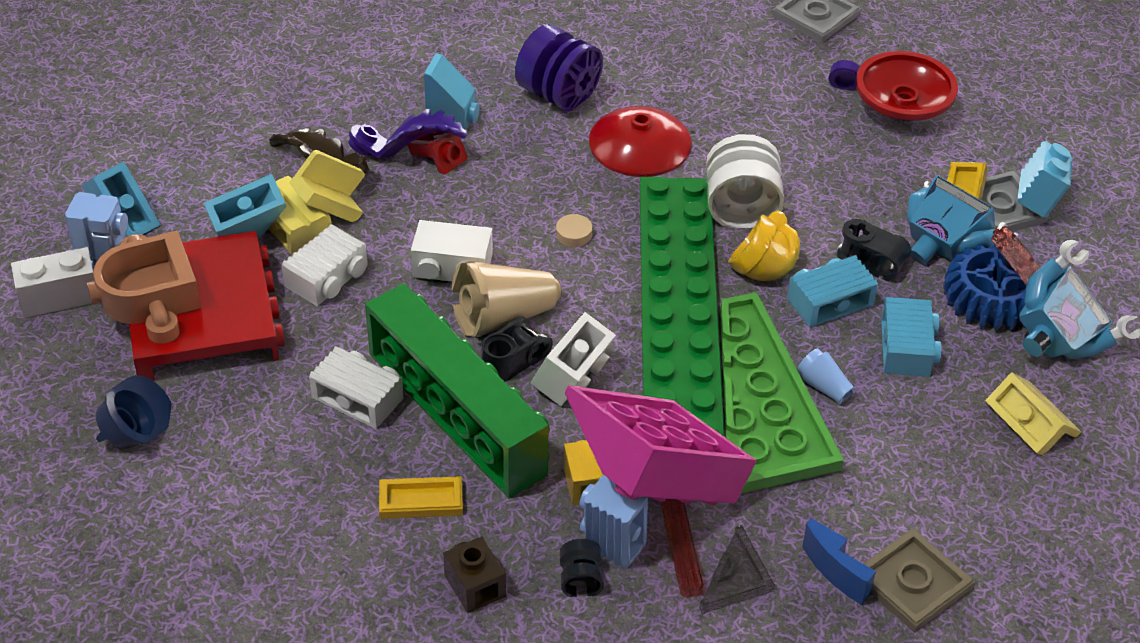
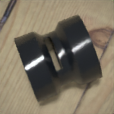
[559,539,604,597]

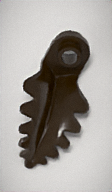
[269,127,370,173]

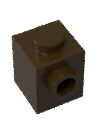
[443,536,506,614]

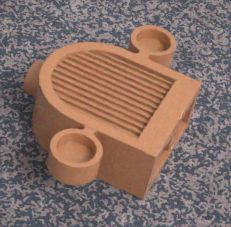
[87,230,201,344]

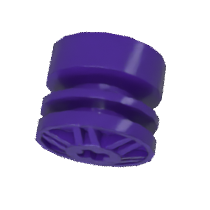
[515,24,603,112]

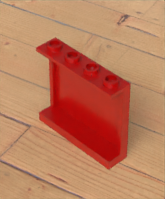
[129,231,285,381]

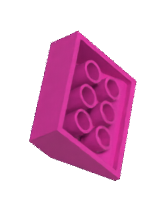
[565,385,757,506]

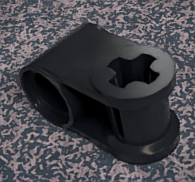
[837,219,911,281]
[481,316,553,382]

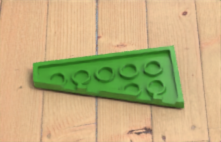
[720,292,844,494]

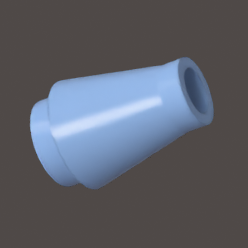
[797,348,855,405]

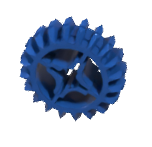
[943,243,1040,332]

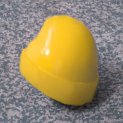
[728,210,800,281]

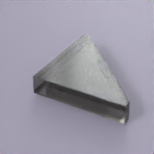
[699,525,775,614]

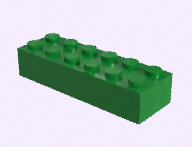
[365,283,550,499]

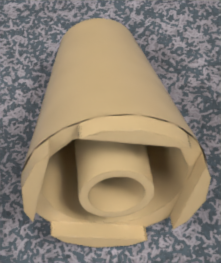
[452,261,561,337]

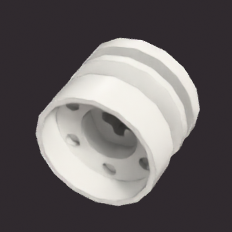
[706,134,784,228]

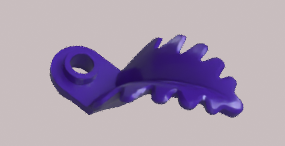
[348,109,468,158]

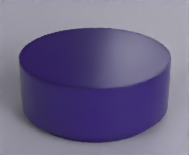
[828,60,860,91]

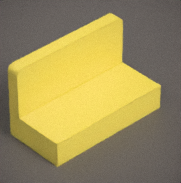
[289,150,365,222]
[985,372,1081,455]

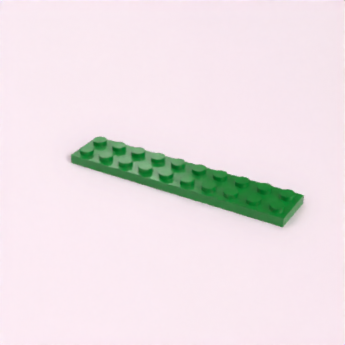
[639,177,724,436]

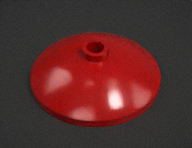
[856,51,958,121]
[589,106,691,177]

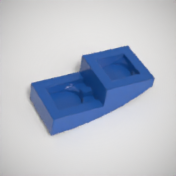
[802,518,876,605]

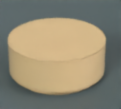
[556,214,592,247]

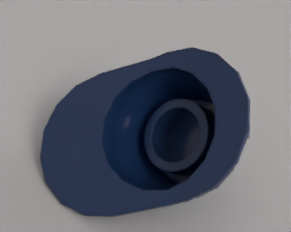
[96,375,172,449]

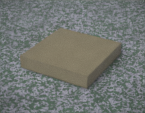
[863,528,975,633]

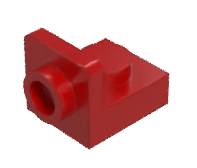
[407,132,468,175]

